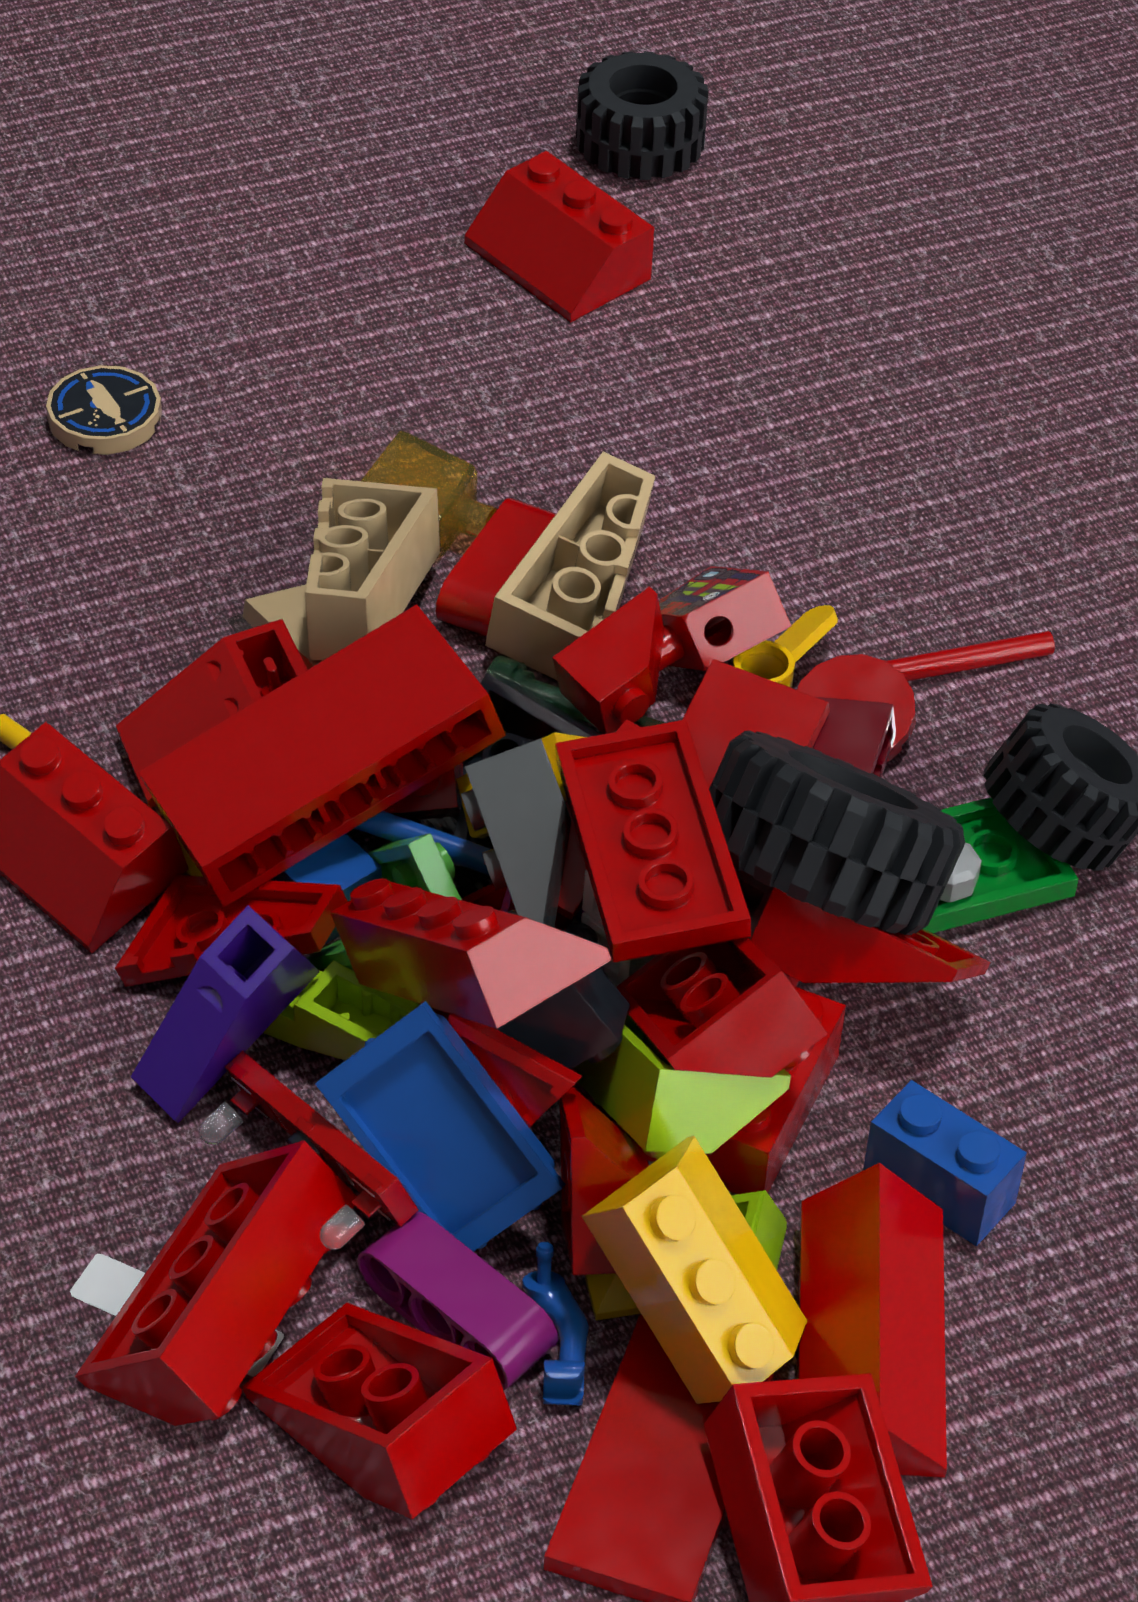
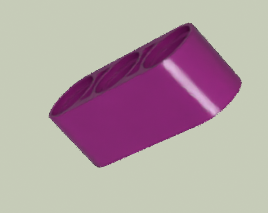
[357,1211,559,1390]

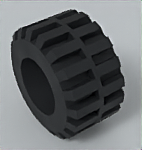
[576,51,708,180]
[983,703,1138,871]

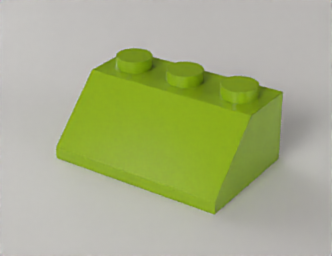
[574,1014,791,1159]

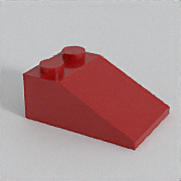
[750,887,991,987]
[242,1303,517,1520]

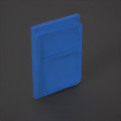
[315,1001,566,1252]

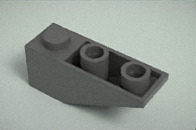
[461,739,572,928]

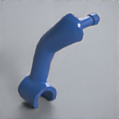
[522,1242,589,1406]

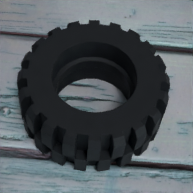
[709,730,965,935]

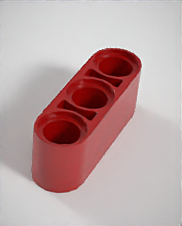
[435,498,556,638]

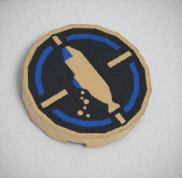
[46,365,162,455]

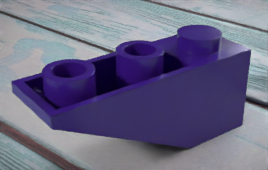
[131,905,320,1123]

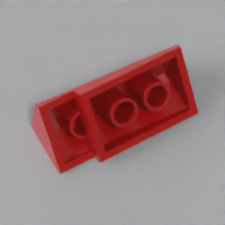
[797,1163,947,1478]

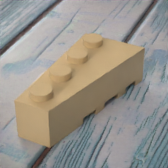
[485,452,655,681]
[305,478,440,661]

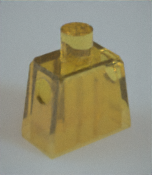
[361,430,497,558]

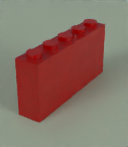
[138,604,506,907]

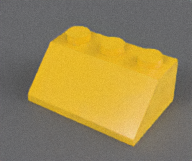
[582,1136,807,1404]

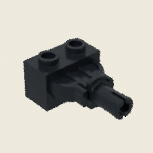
[495,922,630,1069]

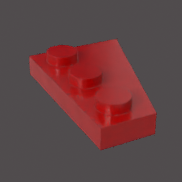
[115,875,348,987]

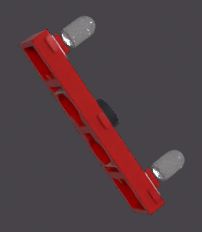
[199,1051,419,1249]

